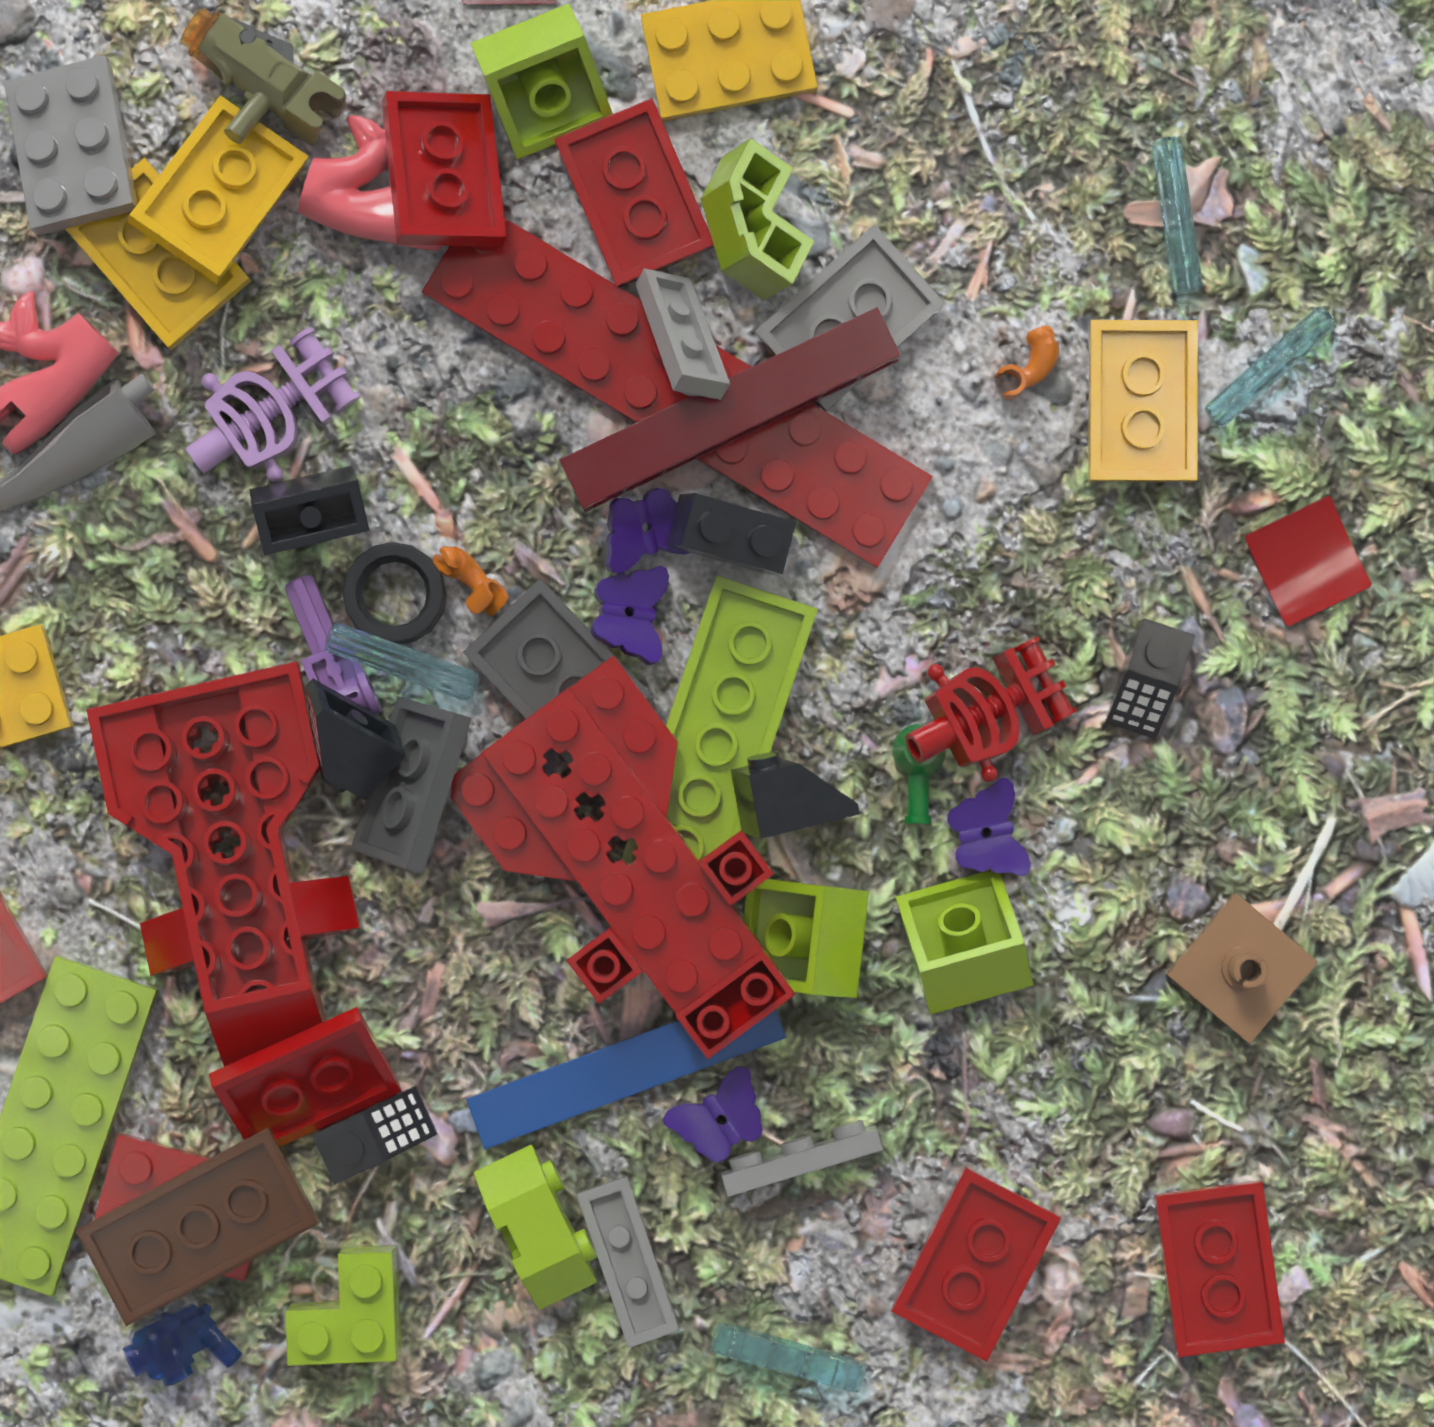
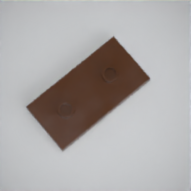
[76,1127,320,1327]

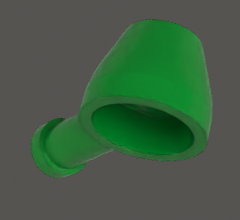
[892,724,946,824]

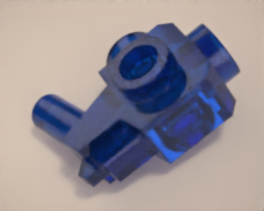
[122,1303,242,1387]

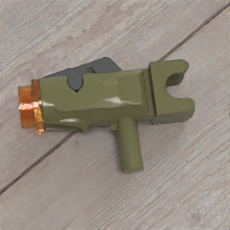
[180,8,347,146]

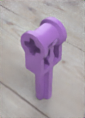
[285,575,382,714]

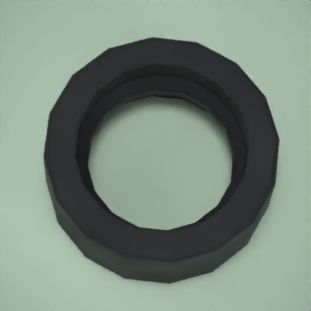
[342,542,447,645]

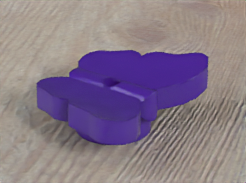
[605,488,689,573]
[590,566,669,666]
[947,778,1031,876]
[663,1066,763,1162]

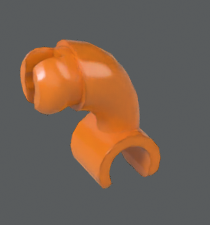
[994,325,1059,400]
[433,546,509,616]

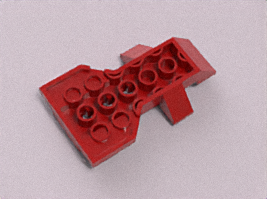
[450,655,795,1059]
[86,661,361,1067]

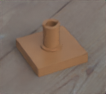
[1165,892,1318,1044]

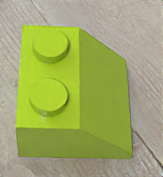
[470,3,613,160]
[896,870,1033,1015]
[743,879,869,998]

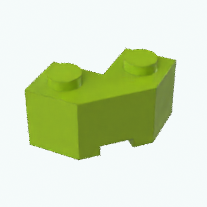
[701,138,814,300]
[473,1144,598,1310]

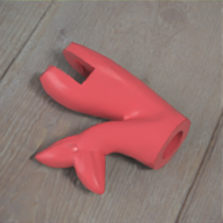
[298,115,442,250]
[0,291,119,455]

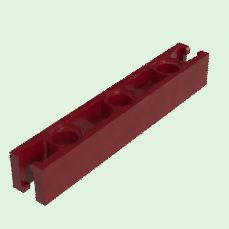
[559,307,901,513]

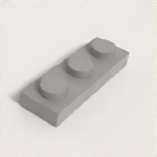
[635,268,730,400]
[722,1120,883,1197]
[576,1175,680,1348]

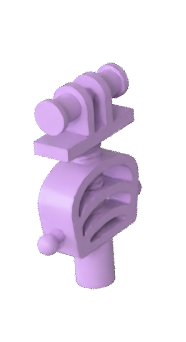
[186,327,361,482]

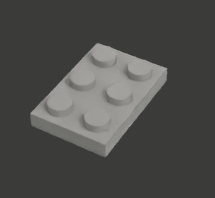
[4,55,138,236]
[755,224,946,412]

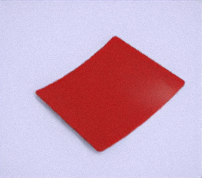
[1245,496,1372,626]

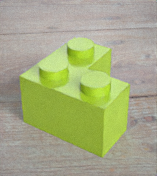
[285,1245,402,1366]

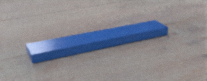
[466,1009,786,1150]

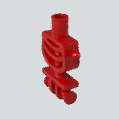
[905,636,1077,782]

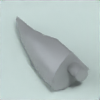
[0,373,156,511]

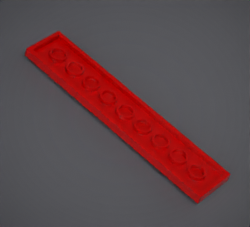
[421,218,933,569]

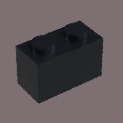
[249,465,370,556]
[666,493,796,574]

